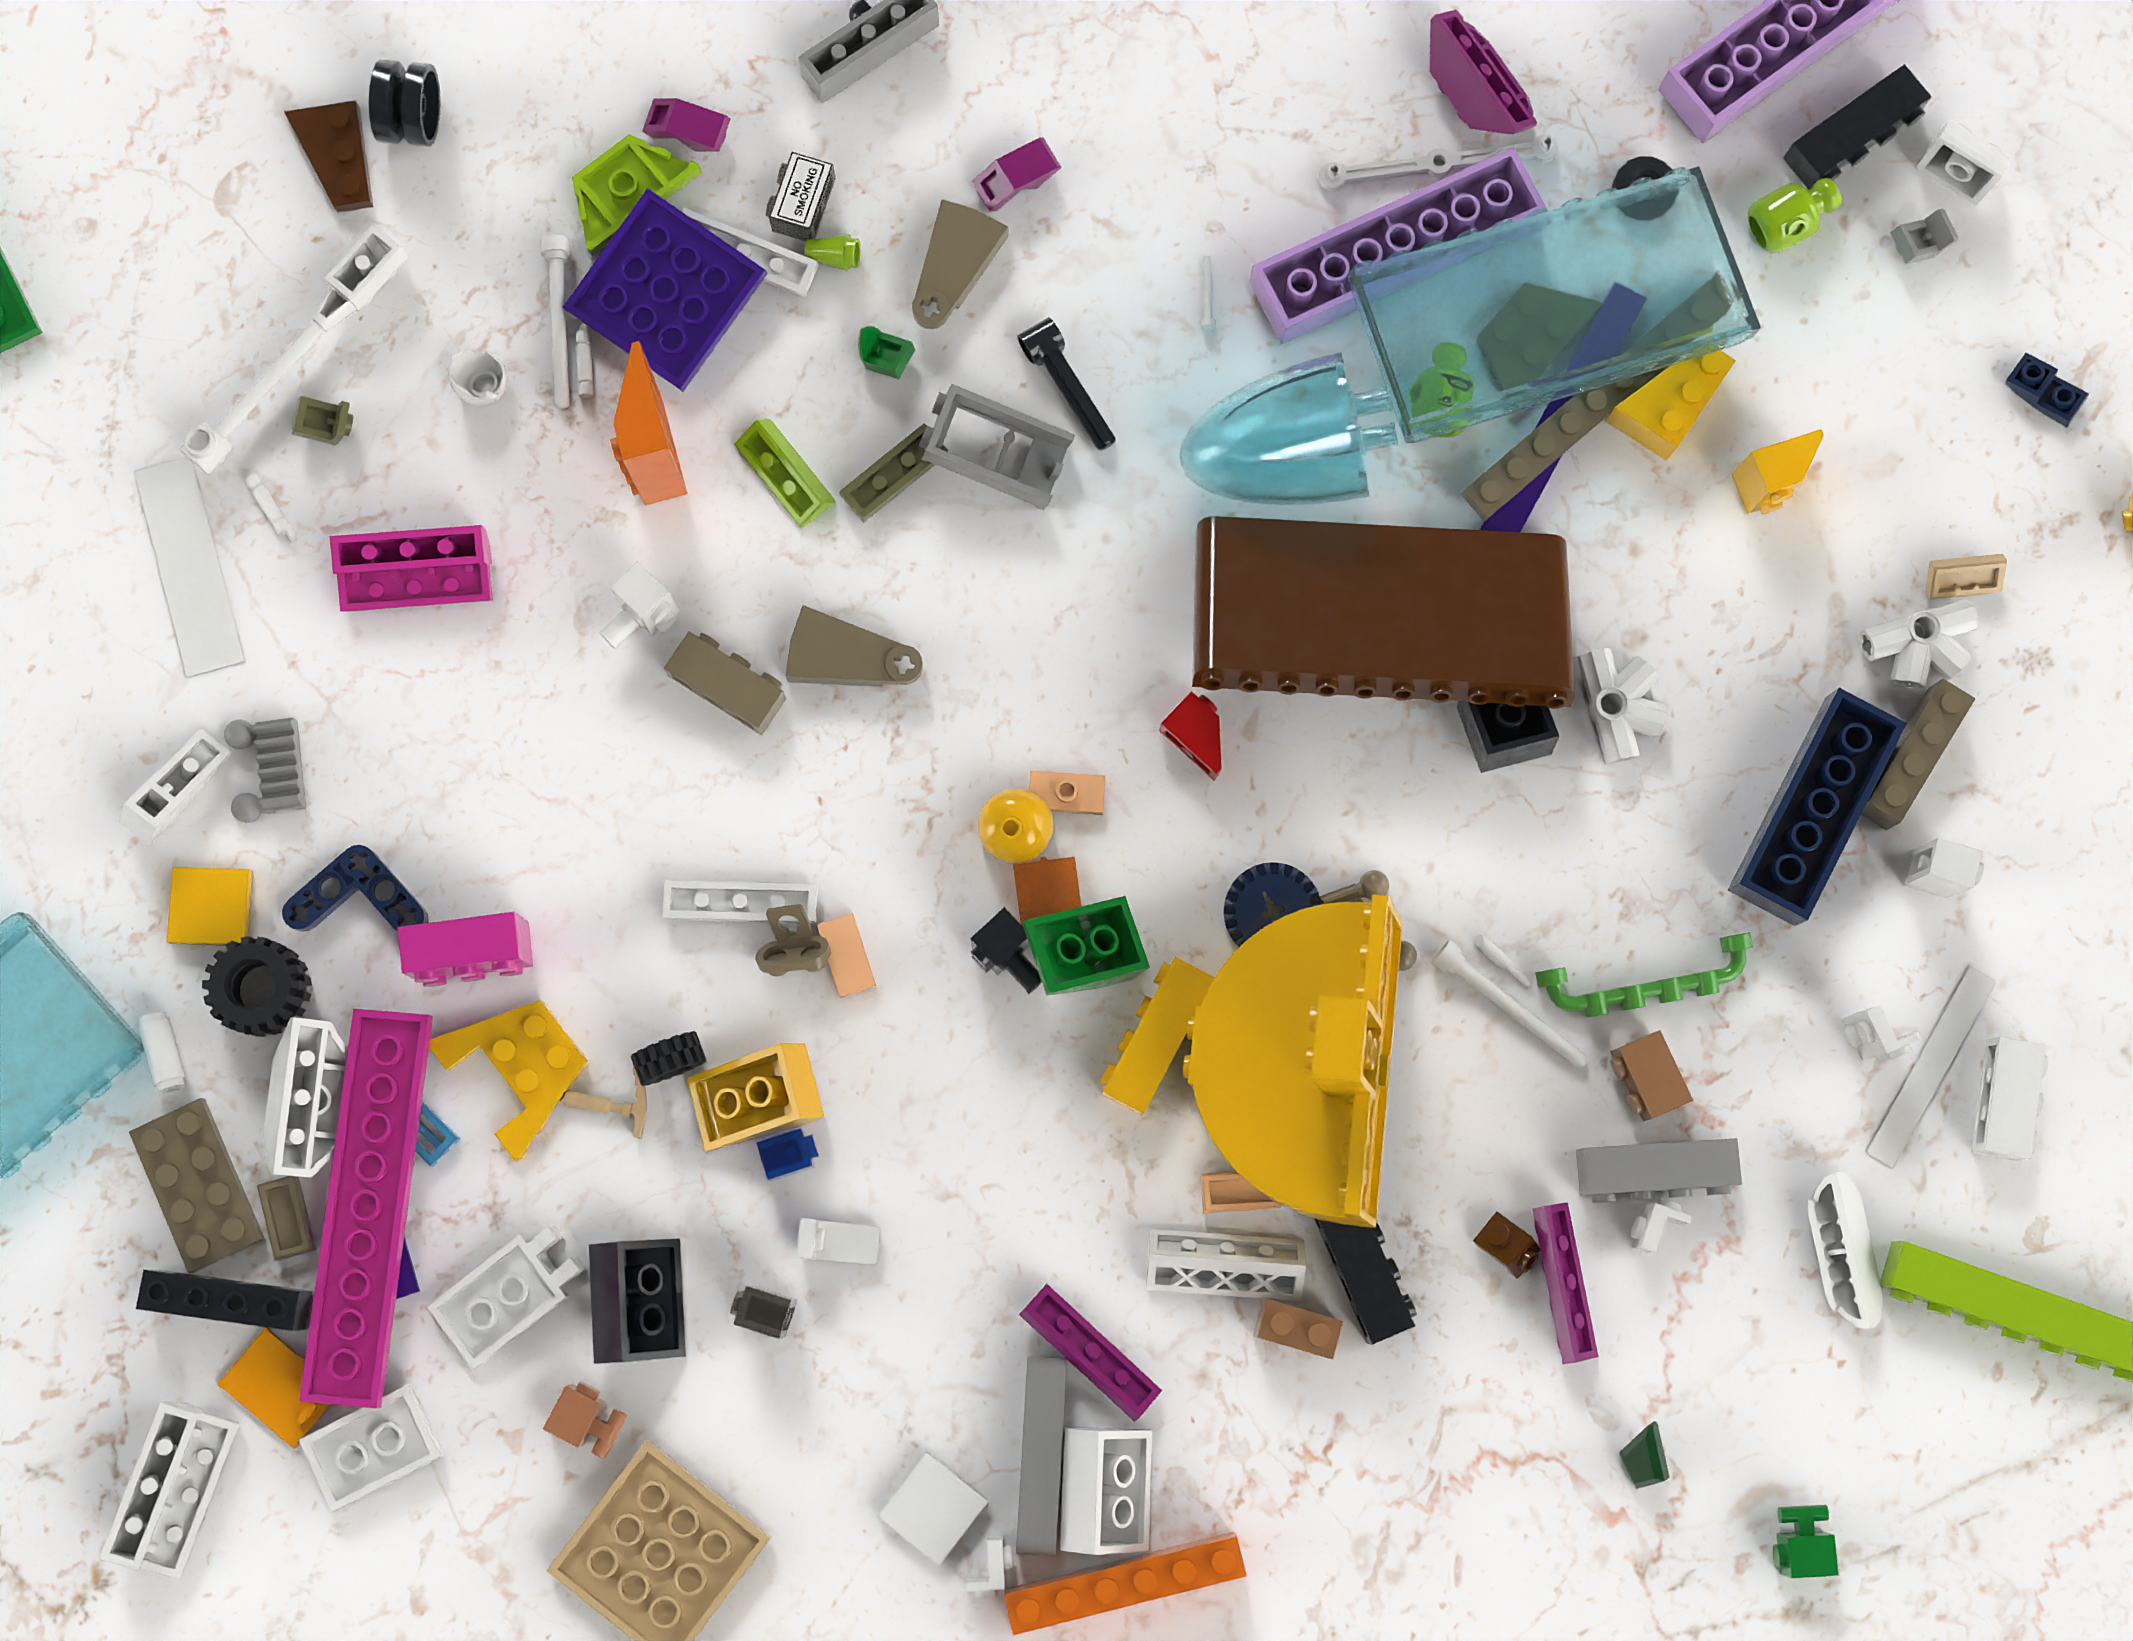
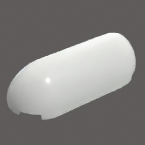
[1808,1172,1883,1329]

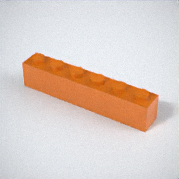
[1004,1532,1247,1635]

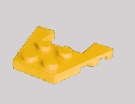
[429,1000,589,1162]

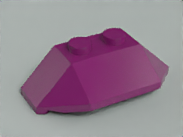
[1429,10,1538,135]

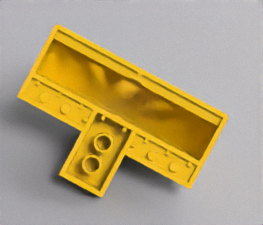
[1183,895,1402,1228]

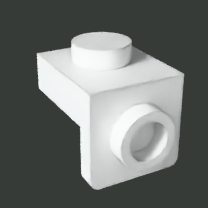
[1631,1199,1692,1253]
[965,1536,1012,1598]

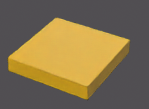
[166,867,253,946]

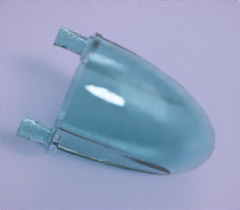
[1179,352,1399,505]

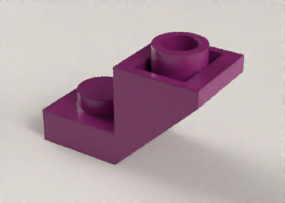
[642,98,731,152]
[971,137,1062,212]

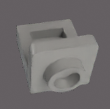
[1890,209,1958,264]

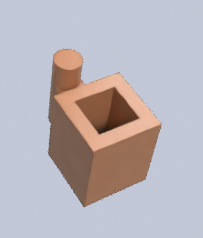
[543,1381,628,1459]

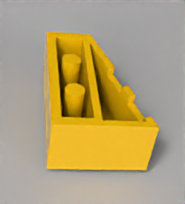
[1606,340,1736,461]

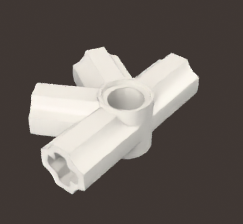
[1859,598,1979,688]
[1577,648,1668,765]

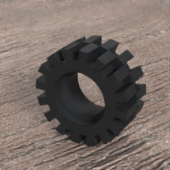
[630,1031,707,1086]

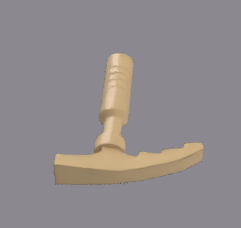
[563,1065,647,1139]

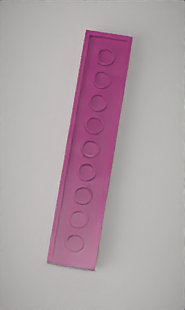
[299,1009,433,1408]

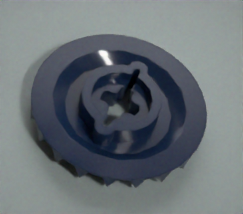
[1223,862,1322,947]

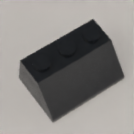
[589,1238,686,1364]

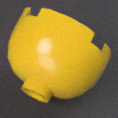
[978,788,1054,863]

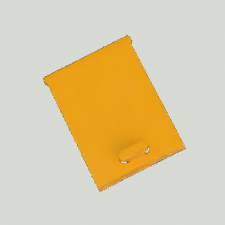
[217,1327,332,1449]

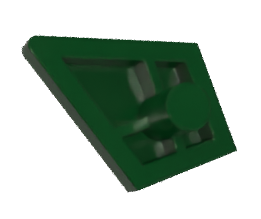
[1619,1421,1670,1489]

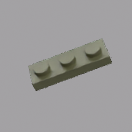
[839,423,948,523]

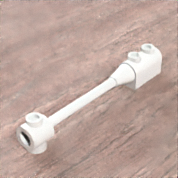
[179,224,408,475]

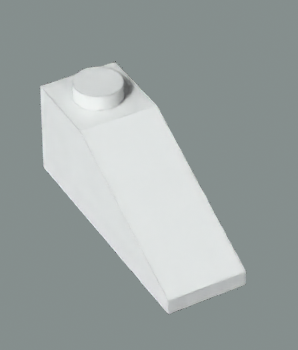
[119,729,231,846]

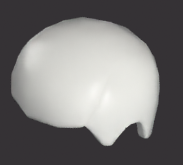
[447,348,509,405]

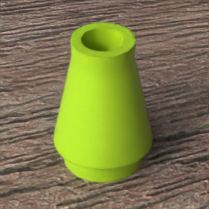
[805,234,861,271]

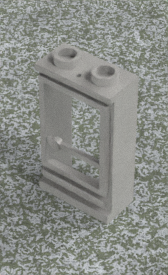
[919,384,1075,510]

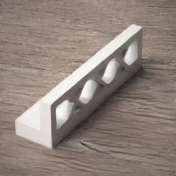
[1146,1229,1306,1301]

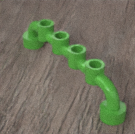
[1535,932,1753,1017]

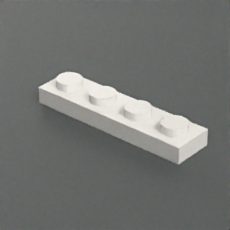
[682,207,819,298]
[662,880,818,923]

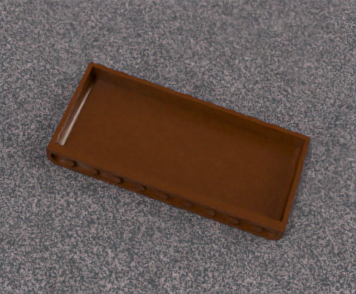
[1192,516,1575,709]

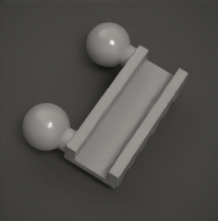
[224,717,306,823]

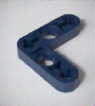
[282,845,429,932]

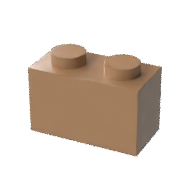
[1610,1030,1694,1121]
[1253,1298,1343,1360]

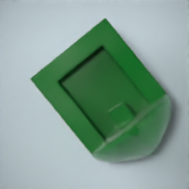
[858,326,916,379]

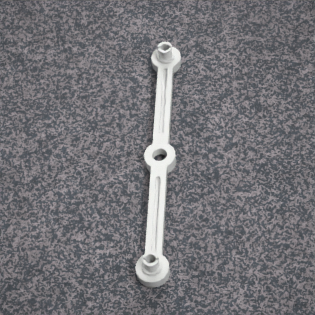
[1319,134,1558,191]

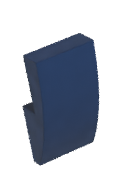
[2005,352,2089,428]

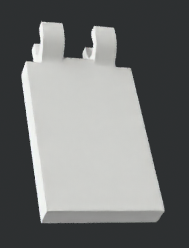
[427,1226,587,1370]

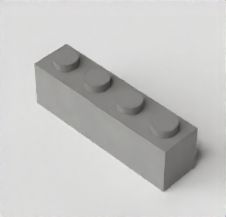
[798,0,939,104]
[1576,1138,1742,1203]

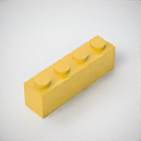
[1099,956,1215,1116]

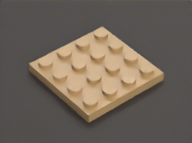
[546,1440,771,1641]

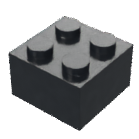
[1456,701,1560,773]

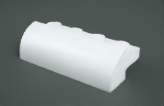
[99,1400,240,1579]

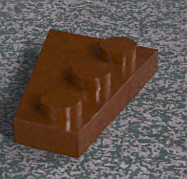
[284,100,373,213]

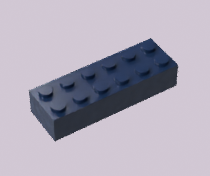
[1728,687,1907,926]

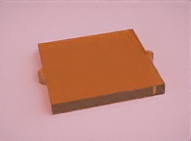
[1013,857,1081,926]

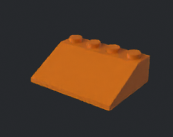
[610,341,688,505]

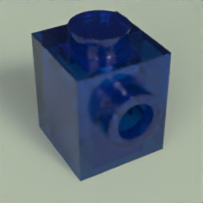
[756,1128,819,1181]

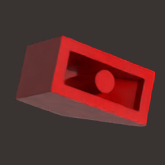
[1159,691,1222,781]

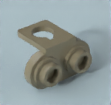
[755,904,831,977]

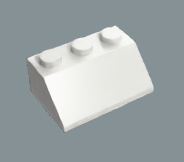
[1060,1428,1152,1555]

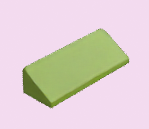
[734,419,836,528]

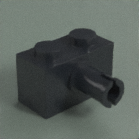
[970,907,1042,994]

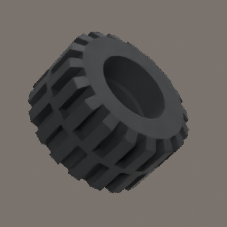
[202,936,312,1037]

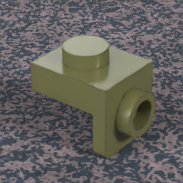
[291,396,353,445]

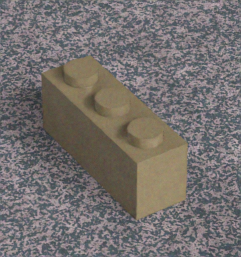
[664,631,786,735]

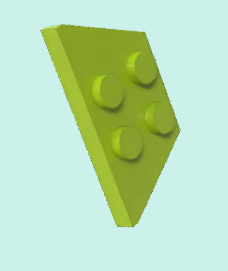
[572,134,702,257]

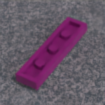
[1532,1202,1599,1364]
[1019,1284,1162,1422]

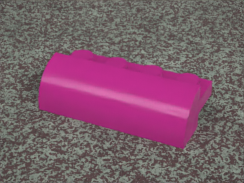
[329,525,493,612]

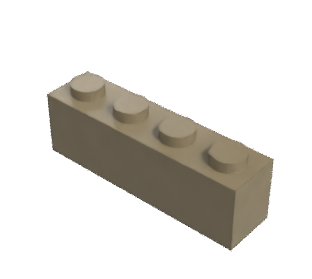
[1861,678,1976,830]

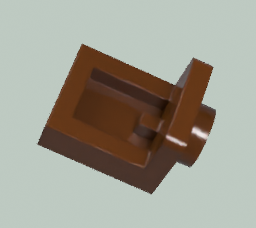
[1473,1211,1540,1279]

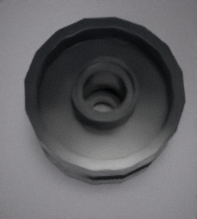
[368,60,441,147]

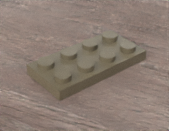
[129,1098,265,1273]

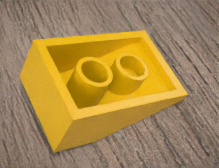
[687,1043,824,1152]

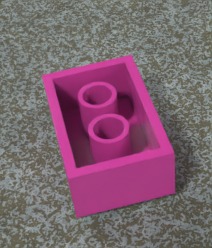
[397,912,533,987]

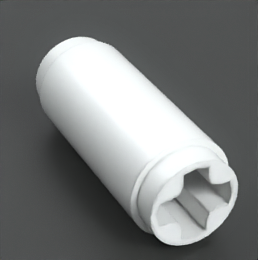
[138,1012,185,1093]

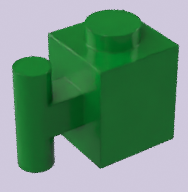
[1772,1504,1839,1579]

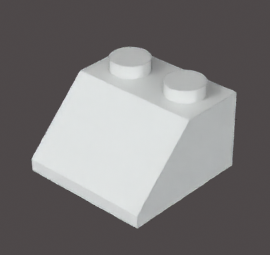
[1915,119,2011,206]

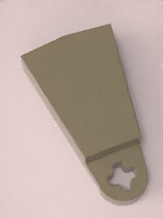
[912,199,1008,329]
[786,605,923,687]

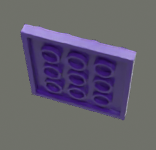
[563,188,768,392]

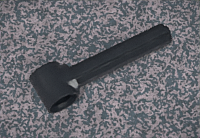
[1017,317,1116,451]

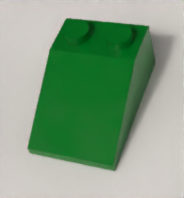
[1022,896,1150,996]

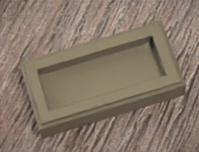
[257,1176,316,1261]

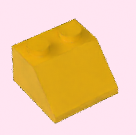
[1732,429,1824,515]

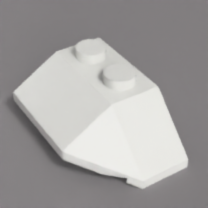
[263,1017,348,1178]

